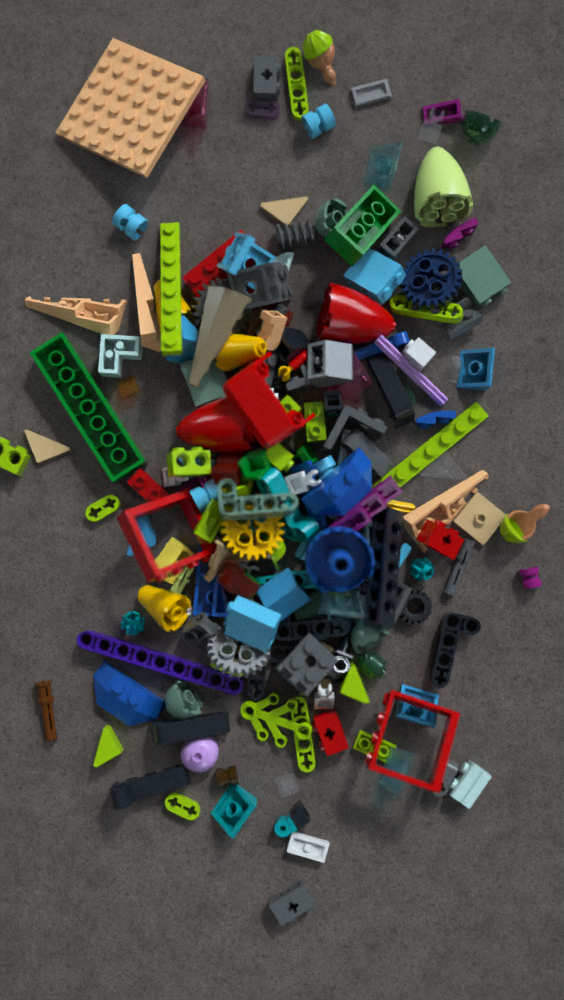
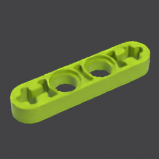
[285,47,309,121]
[390,295,463,324]
[290,696,315,772]

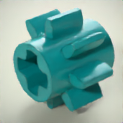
[410,557,434,582]
[121,611,145,635]

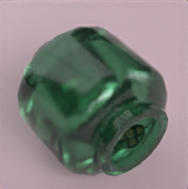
[357,650,387,680]

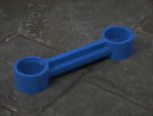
[353,331,410,363]

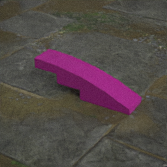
[329,475,403,531]

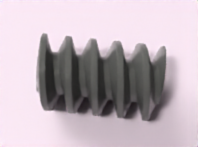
[275,220,315,249]

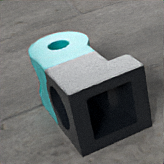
[323,390,343,418]
[274,801,311,837]

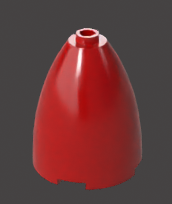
[316,283,396,344]
[176,397,255,453]

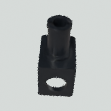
[324,637,354,683]

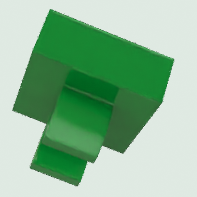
[293,443,319,464]

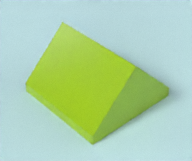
[338,661,370,704]

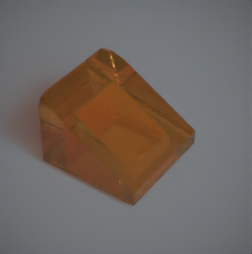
[116,375,141,400]

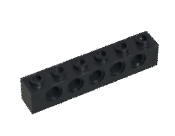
[363,507,404,629]

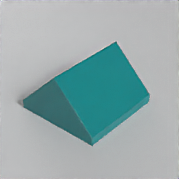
[211,784,257,839]

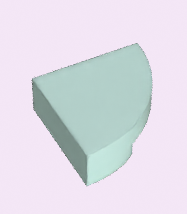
[274,252,294,271]

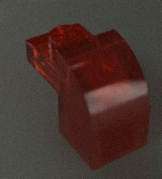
[217,559,260,601]

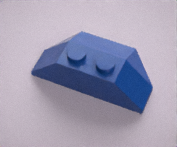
[301,447,372,516]
[93,660,166,726]

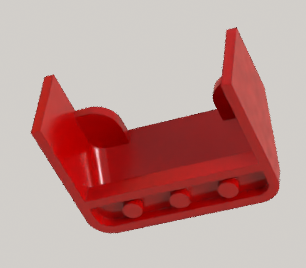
[223,351,315,449]

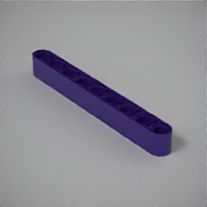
[77,630,244,694]

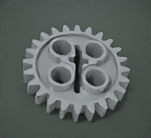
[207,622,271,679]

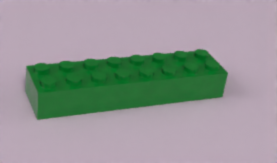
[29,332,148,484]

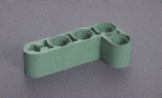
[218,479,298,521]

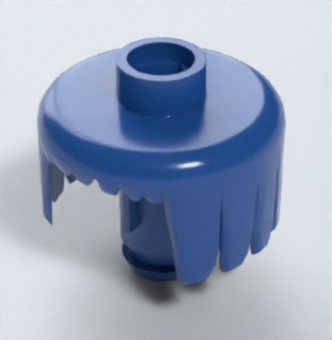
[305,526,375,593]

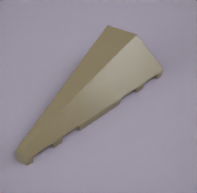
[189,286,252,387]

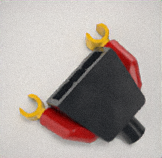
[274,327,315,382]

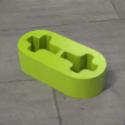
[85,495,120,522]
[165,792,200,820]

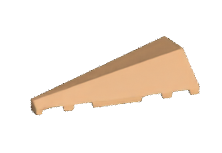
[132,253,161,352]
[25,297,127,335]
[403,470,489,553]

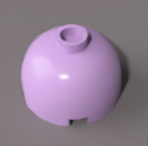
[180,736,219,773]

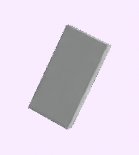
[350,78,392,108]

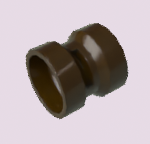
[216,765,239,789]

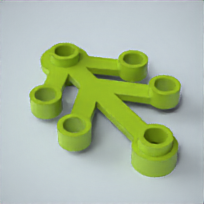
[240,692,312,748]

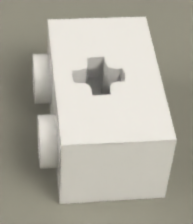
[402,337,436,371]

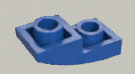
[414,411,456,429]

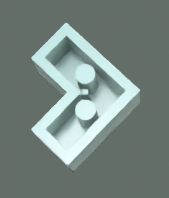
[98,334,143,378]

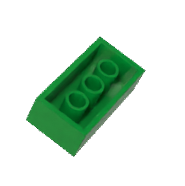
[324,184,401,267]

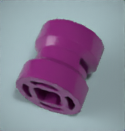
[519,566,542,589]

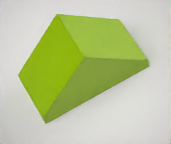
[93,725,124,767]

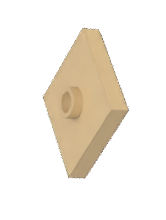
[453,492,506,545]

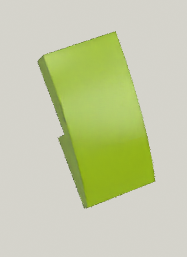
[353,730,397,764]

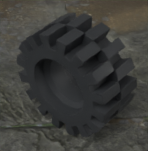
[399,589,432,625]

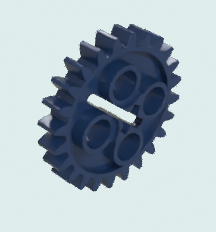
[400,248,463,310]

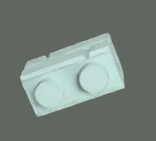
[448,759,492,809]

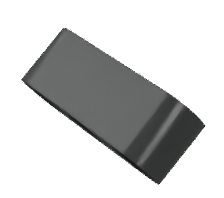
[341,429,393,480]

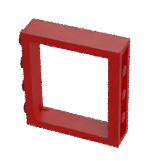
[116,489,217,583]
[364,690,460,793]

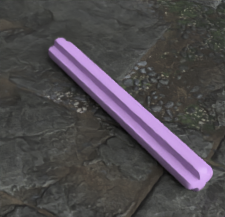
[374,335,448,406]

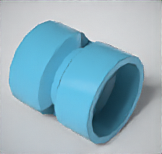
[301,103,336,139]
[112,204,148,240]
[313,455,336,481]
[190,478,218,513]

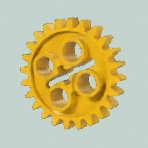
[220,504,285,561]

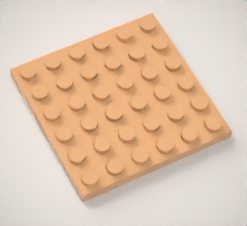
[55,38,206,178]

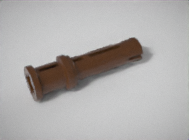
[34,680,58,741]

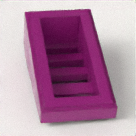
[422,99,463,126]

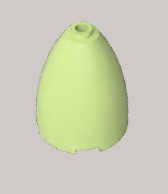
[414,147,473,227]

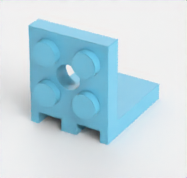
[217,232,276,290]

